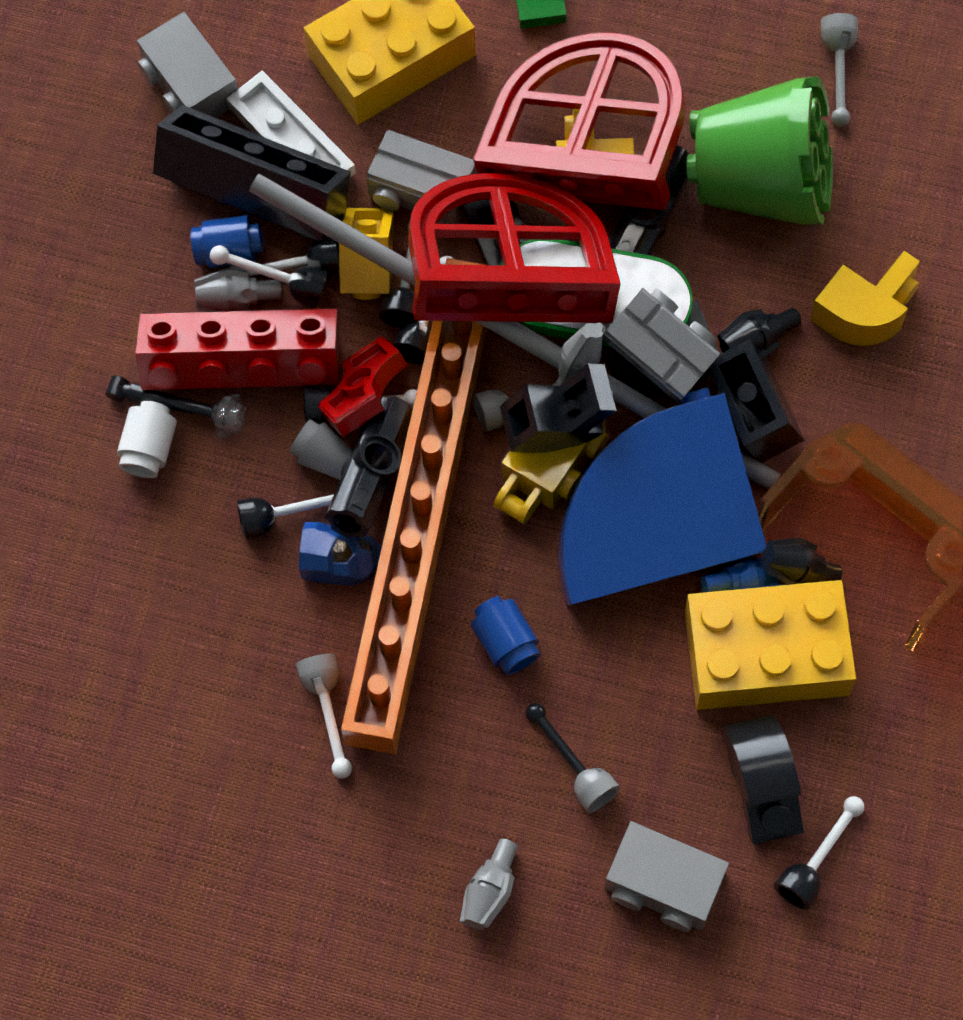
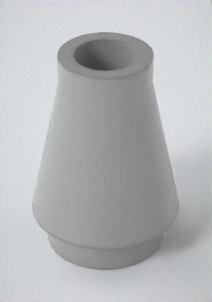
[289,419,353,480]

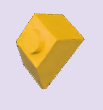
[339,208,394,300]

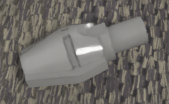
[194,268,281,312]
[555,322,605,386]
[460,839,518,930]

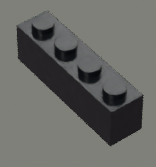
[153,105,351,242]

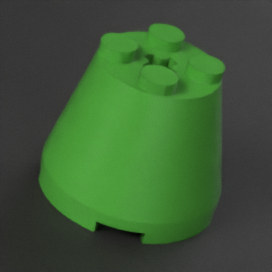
[687,77,833,225]

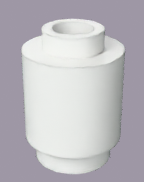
[117,401,177,478]

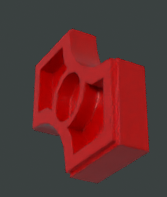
[318,336,408,437]

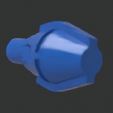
[700,557,783,593]

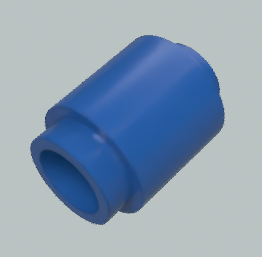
[190,215,264,269]
[470,596,541,676]

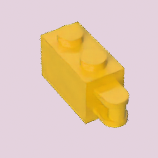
[493,419,609,524]

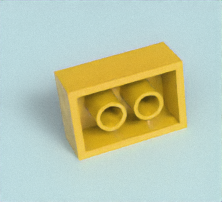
[303,0,476,125]
[684,580,856,710]

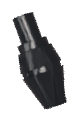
[717,307,801,357]
[762,537,843,585]

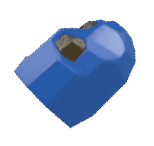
[299,522,382,586]

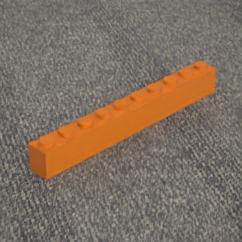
[341,258,488,755]

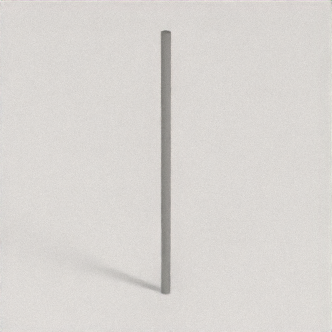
[249,174,780,491]

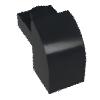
[500,363,617,453]
[723,714,804,845]

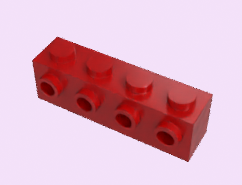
[135,309,340,390]

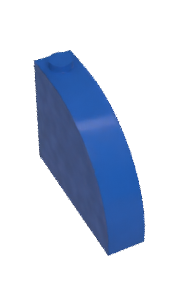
[559,388,767,605]

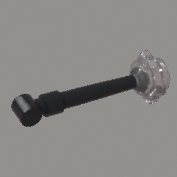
[105,376,246,439]

